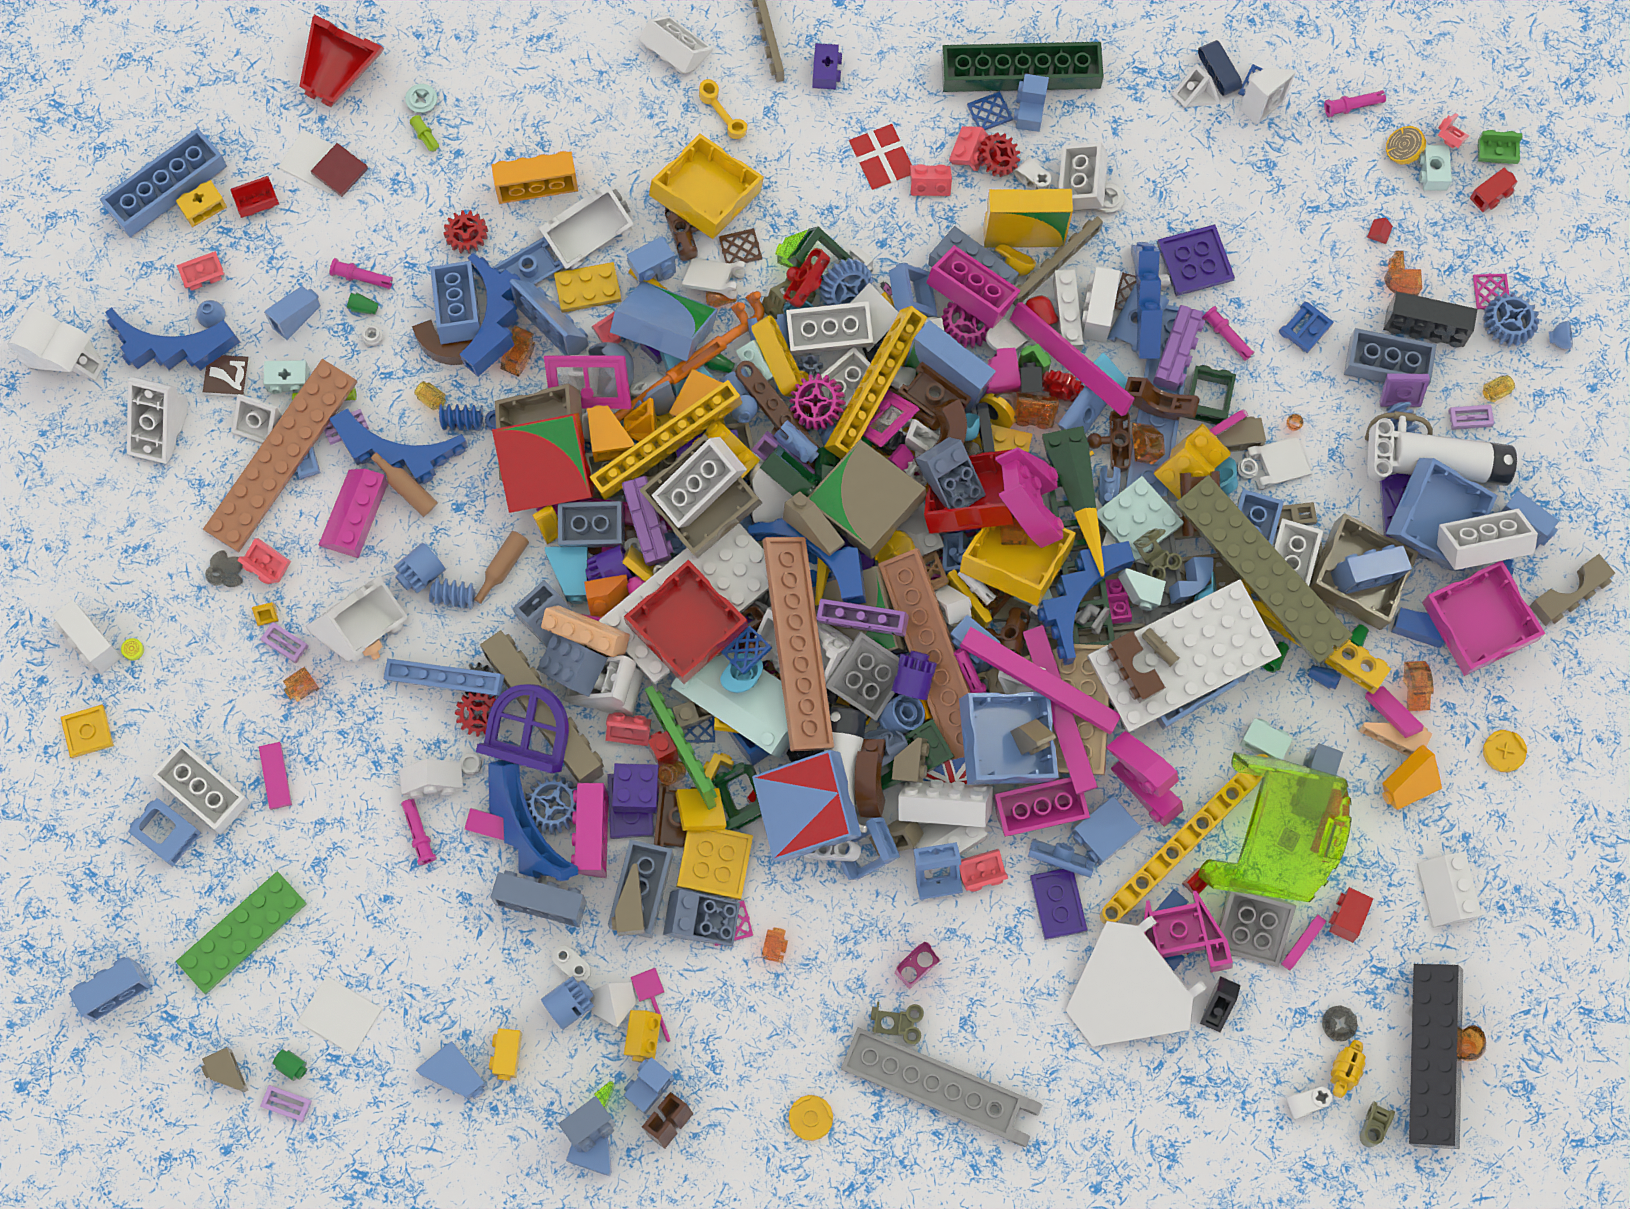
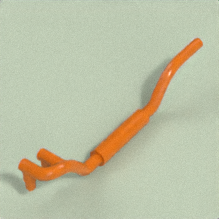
[589,291,764,432]

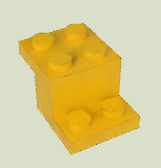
[692,420,760,479]
[1154,423,1231,500]

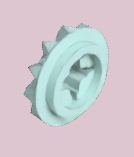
[405,84,438,114]

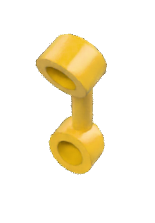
[699,79,747,139]

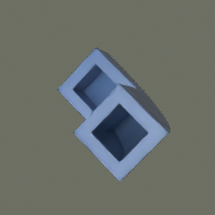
[1169,557,1213,604]

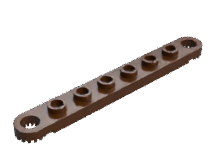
[735,361,820,475]

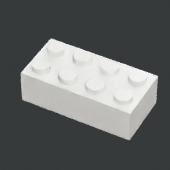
[786,301,873,355]
[652,437,747,528]
[1437,509,1538,570]
[151,742,250,835]
[898,780,993,827]

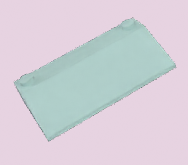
[671,648,789,758]

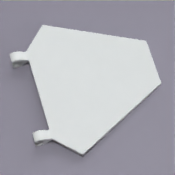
[1065,916,1207,1047]

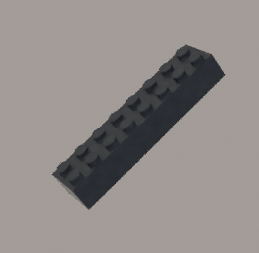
[1409,964,1463,1149]

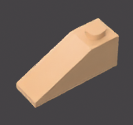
[1359,722,1432,757]

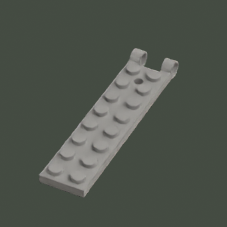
[841,1027,1042,1147]

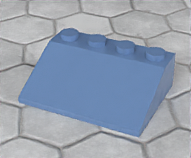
[509,279,589,356]

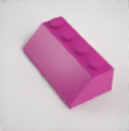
[926,245,1021,329]
[318,469,388,558]
[993,777,1090,837]
[571,783,609,878]

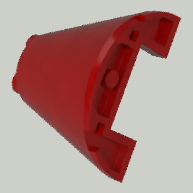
[299,14,384,108]

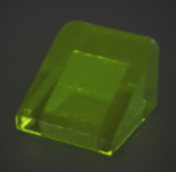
[594,1081,615,1109]

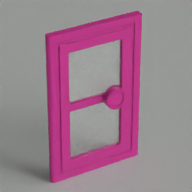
[544,356,632,409]
[862,390,920,447]

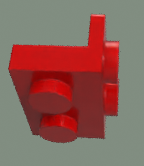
[230,176,280,218]

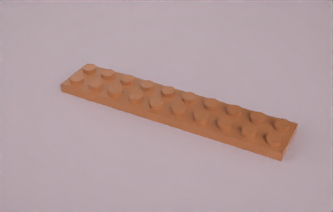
[203,359,357,553]
[762,537,834,751]
[878,548,970,760]

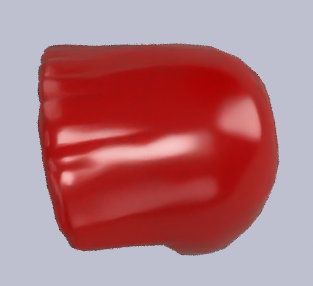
[1025,295,1059,325]

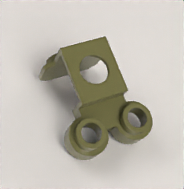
[762,278,816,319]
[1133,528,1182,580]
[871,1002,924,1045]

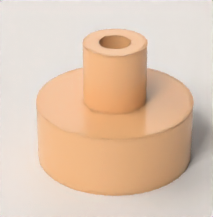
[363,639,383,660]

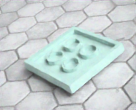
[1097,476,1184,562]

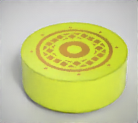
[121,638,144,661]

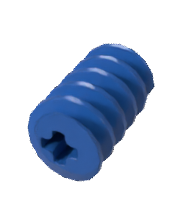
[439,404,484,431]

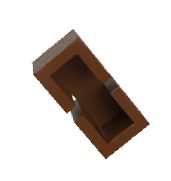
[642,1092,693,1149]

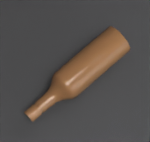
[371,452,438,517]
[474,531,529,604]

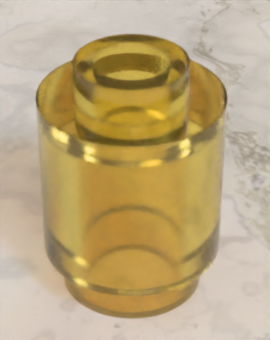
[1483,375,1515,402]
[414,381,446,411]

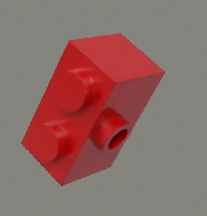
[1328,887,1374,943]

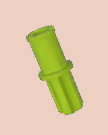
[409,115,439,152]

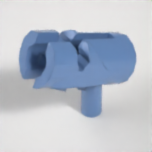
[774,420,819,463]
[1098,466,1121,506]

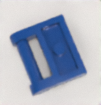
[1279,301,1334,353]

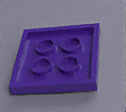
[1157,224,1235,296]

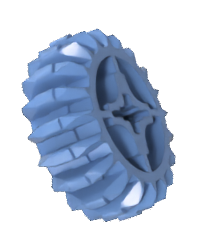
[819,258,874,306]
[1483,292,1540,347]
[526,775,577,834]

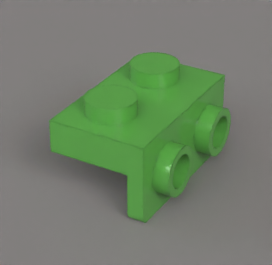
[1478,130,1523,164]
[1018,344,1051,375]

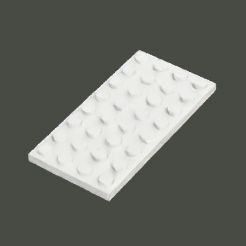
[599,523,769,685]
[1087,580,1282,733]

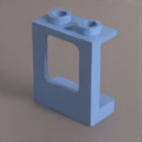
[128,798,201,867]
[841,817,900,880]
[913,842,963,900]

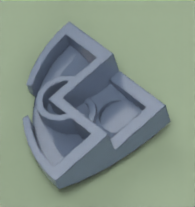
[633,381,675,416]
[864,729,908,766]

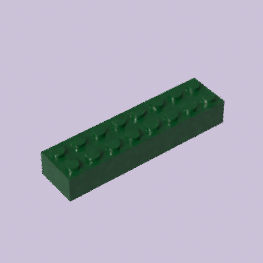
[941,42,1104,92]

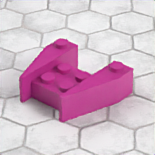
[996,447,1064,548]
[1106,730,1184,827]
[1144,891,1233,973]

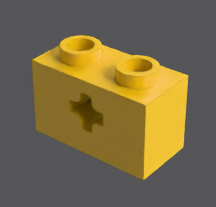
[175,180,227,228]

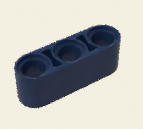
[1198,40,1243,96]

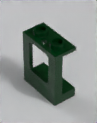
[712,762,762,830]

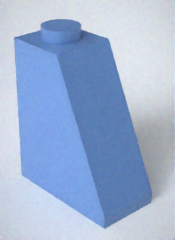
[264,286,321,340]
[416,1041,487,1099]
[566,1136,612,1176]

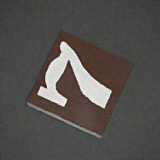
[202,355,250,397]

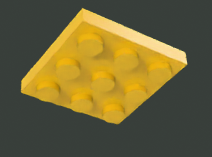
[676,829,753,900]

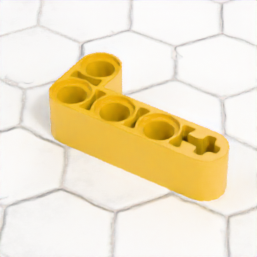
[751,315,809,397]

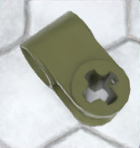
[1359,1101,1395,1147]

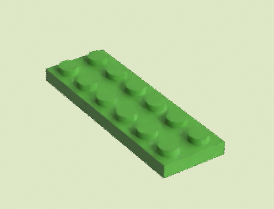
[645,685,717,810]
[175,871,307,995]

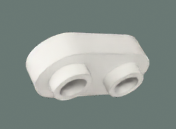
[552,945,591,982]

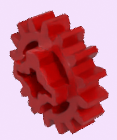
[978,132,1021,177]
[443,210,488,254]
[1042,370,1085,402]
[455,692,496,737]

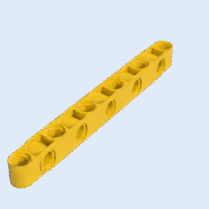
[1100,754,1272,924]

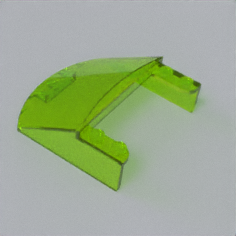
[1198,752,1352,902]

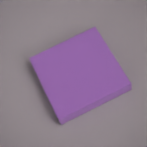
[1379,374,1430,407]

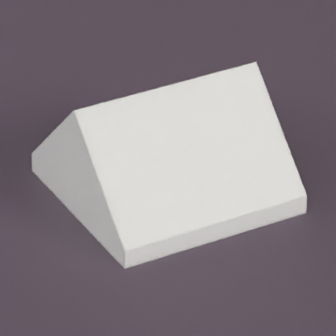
[232,394,282,443]

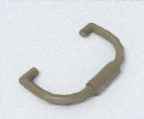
[1365,411,1433,441]

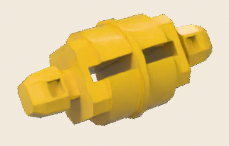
[1330,1040,1366,1098]

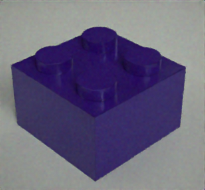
[612,763,659,813]

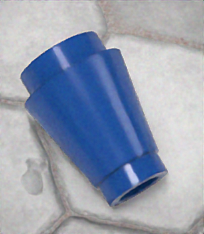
[1308,665,1342,690]

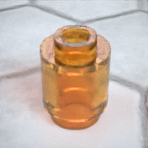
[658,760,686,785]

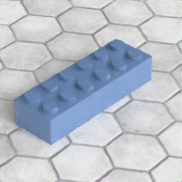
[100,128,227,238]

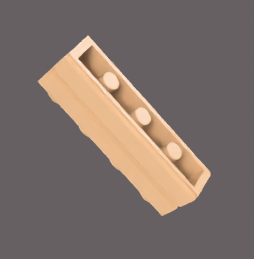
[541,605,630,657]

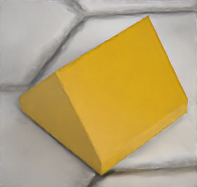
[252,602,279,626]

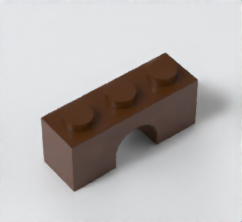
[1107,631,1166,703]

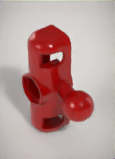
[783,248,830,307]

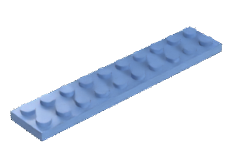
[1125,305,1190,496]

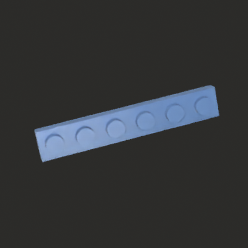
[383,658,505,696]

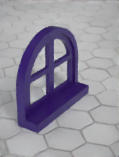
[476,684,569,773]

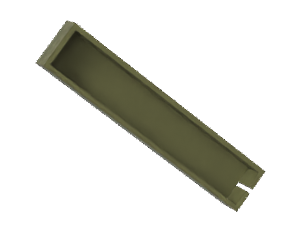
[1176,475,1353,666]

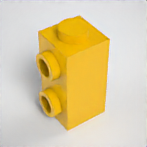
[624,1010,661,1063]
[489,1028,522,1081]

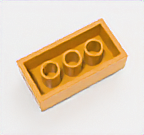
[491,151,578,204]

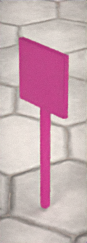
[631,968,671,1042]

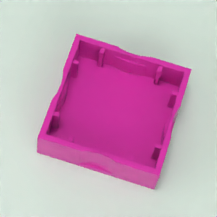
[1422,561,1545,676]

